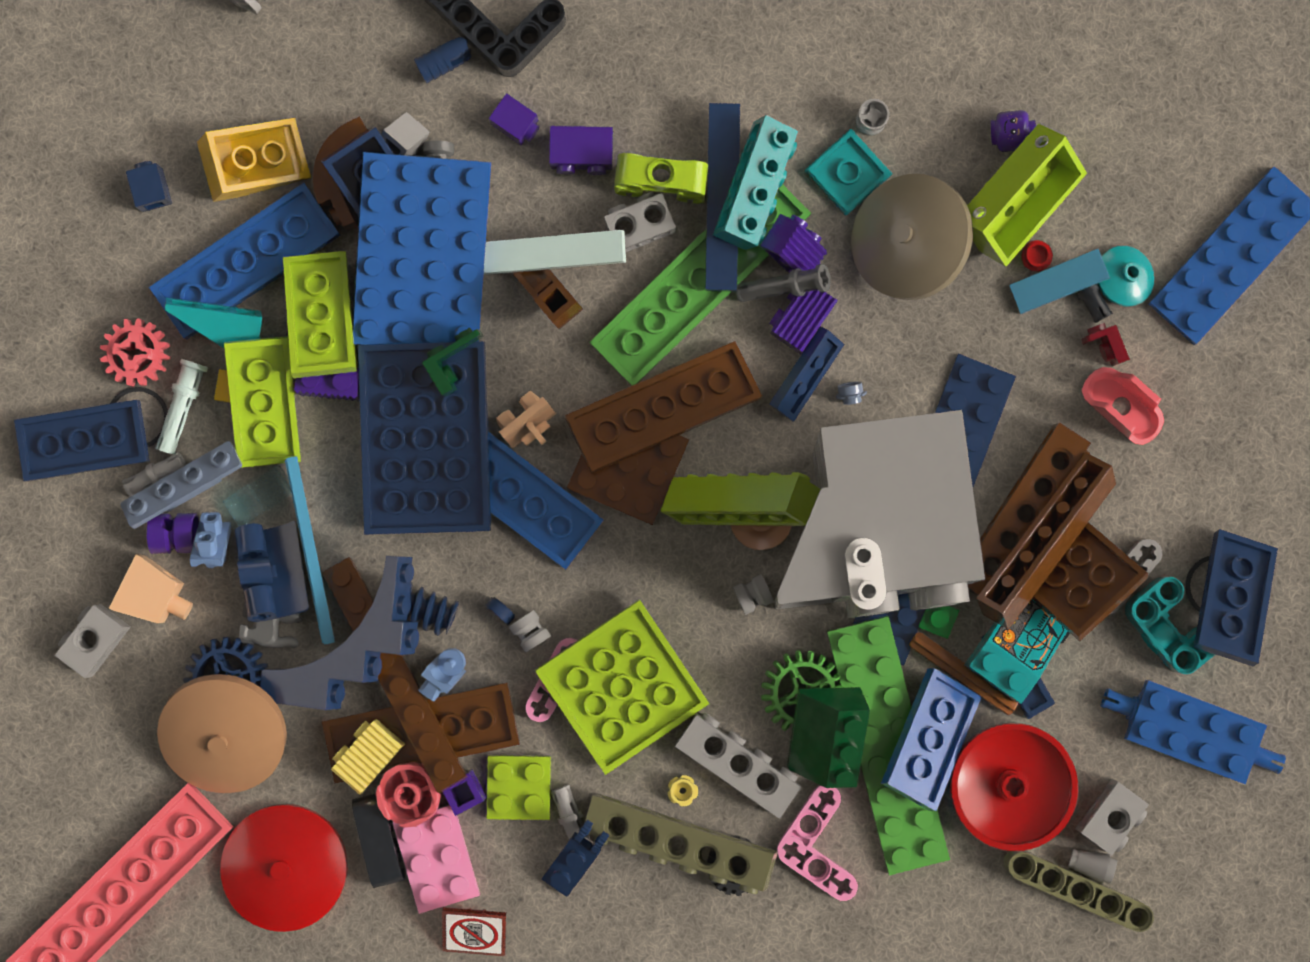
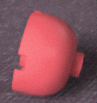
[376,762,442,828]

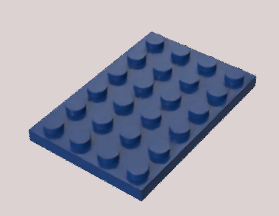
[353,152,491,345]

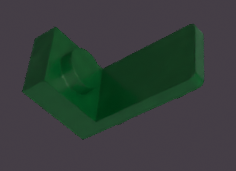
[422,328,484,396]

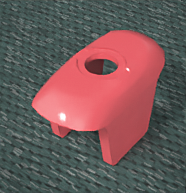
[1082,367,1164,445]

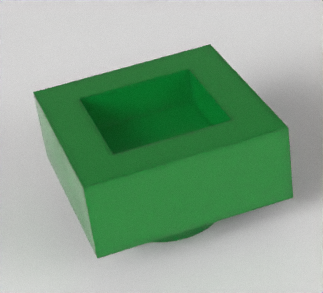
[918,606,960,639]

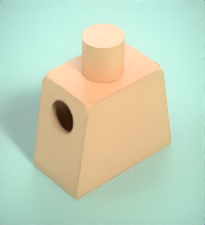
[109,554,193,623]

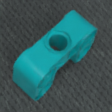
[1125,577,1216,674]

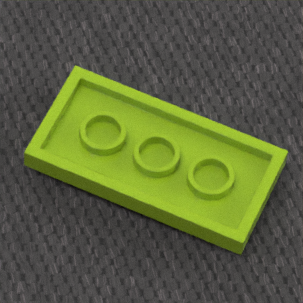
[283,251,357,378]
[224,336,301,468]

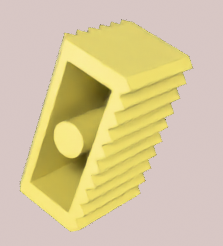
[331,719,405,795]

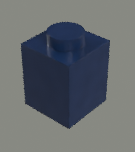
[126,161,173,212]

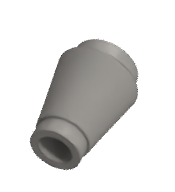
[1068,849,1118,884]

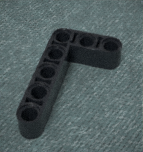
[424,0,566,77]

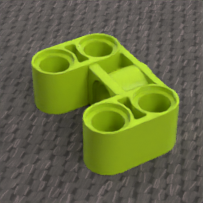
[614,153,708,204]

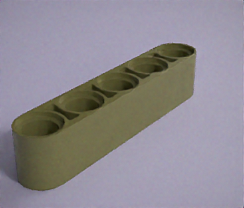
[1003,850,1154,932]

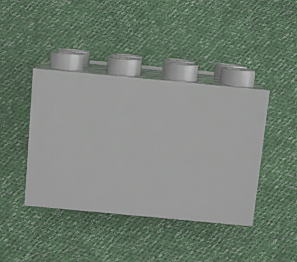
[774,410,985,618]

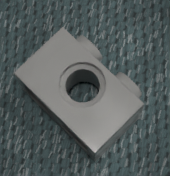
[55,604,131,678]
[1075,779,1149,856]

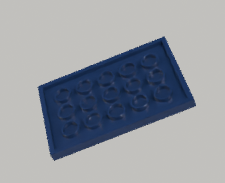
[358,341,491,535]

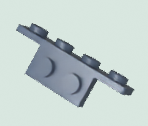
[120,441,242,529]

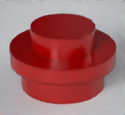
[1021,240,1053,272]

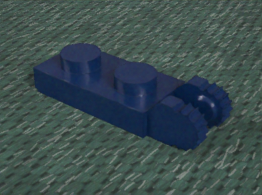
[541,820,609,897]

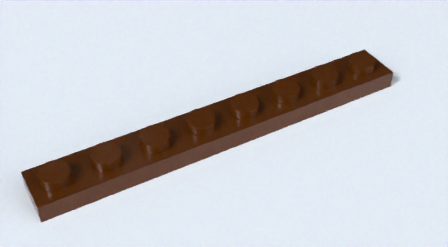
[322,557,468,793]

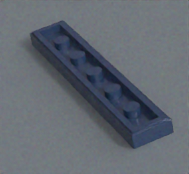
[705,103,740,292]

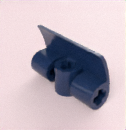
[235,521,309,622]

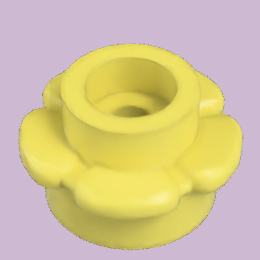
[668,775,698,806]

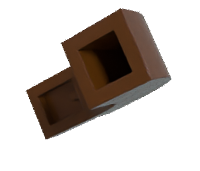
[313,116,367,232]
[512,269,583,330]

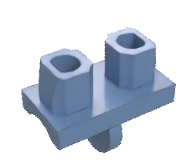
[189,512,231,568]
[419,648,466,701]

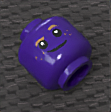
[991,110,1036,152]

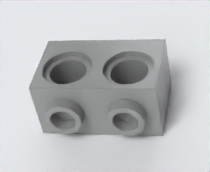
[604,192,676,253]

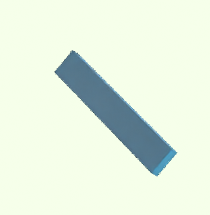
[285,456,335,645]

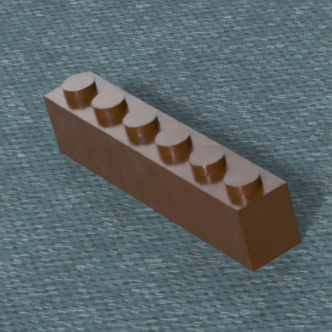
[976,452,1116,630]

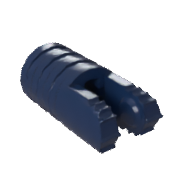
[414,36,472,84]

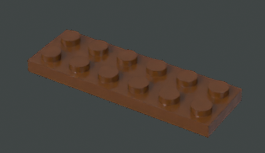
[565,341,762,474]
[322,682,520,784]

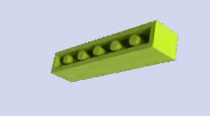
[661,472,821,526]

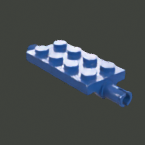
[1100,680,1286,785]

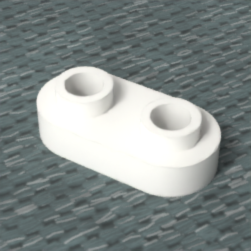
[845,538,886,609]

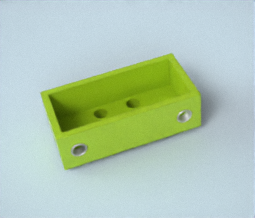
[967,124,1087,267]

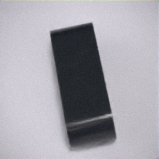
[352,793,405,888]

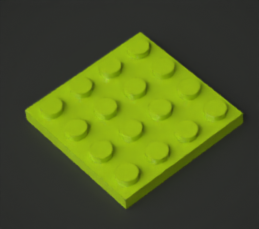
[535,599,709,775]

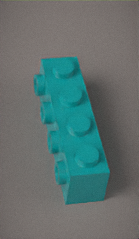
[713,115,798,250]

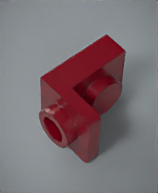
[1081,323,1130,367]

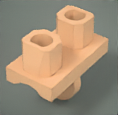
[496,391,556,448]

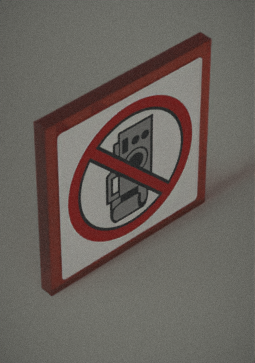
[442,907,507,956]

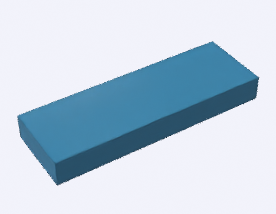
[1009,249,1110,314]

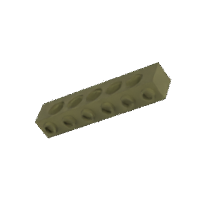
[585,794,778,894]

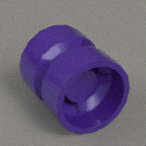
[147,513,200,554]

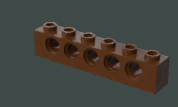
[967,422,1091,596]

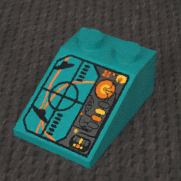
[964,599,1067,704]

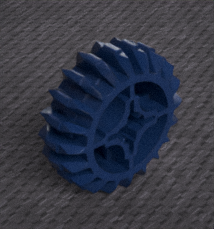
[183,636,268,687]

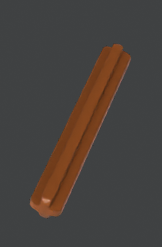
[909,632,1018,715]

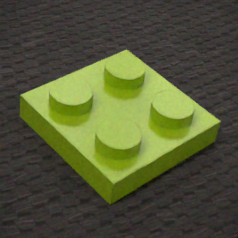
[487,755,551,820]

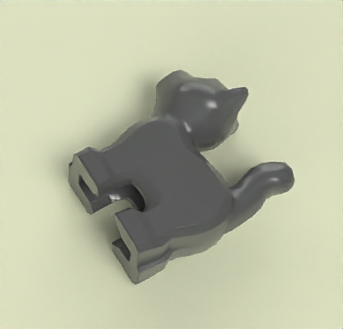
[239,602,303,648]

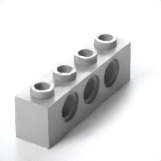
[675,712,801,819]

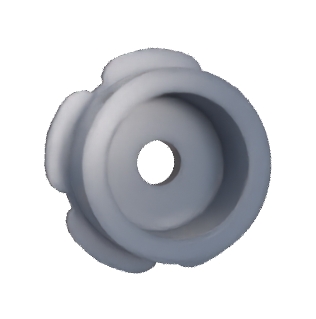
[836,381,867,405]

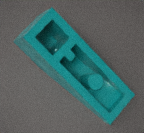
[165,298,262,348]

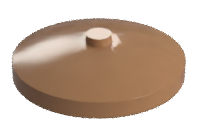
[157,674,287,793]

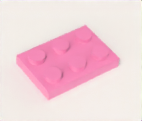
[393,805,480,914]

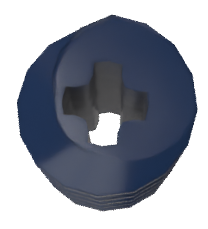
[407,582,459,636]

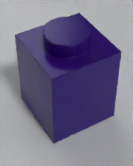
[489,93,540,146]
[443,769,487,816]

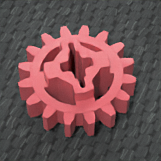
[100,318,171,387]

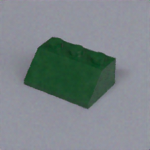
[787,687,870,788]

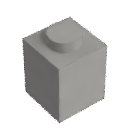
[381,112,430,156]

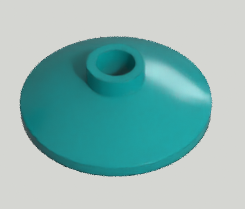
[1098,246,1154,307]

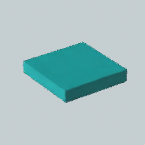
[805,129,893,216]

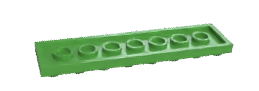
[590,184,811,386]
[826,615,950,876]

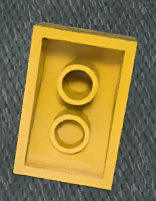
[197,118,311,202]

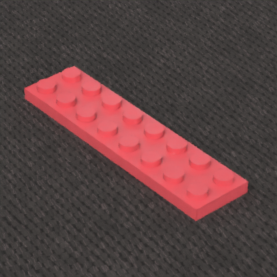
[5,783,234,962]

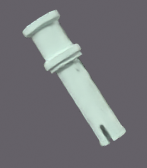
[155,358,208,455]

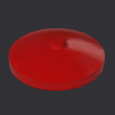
[950,723,1078,851]
[220,804,348,932]

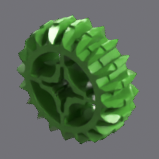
[761,650,845,731]

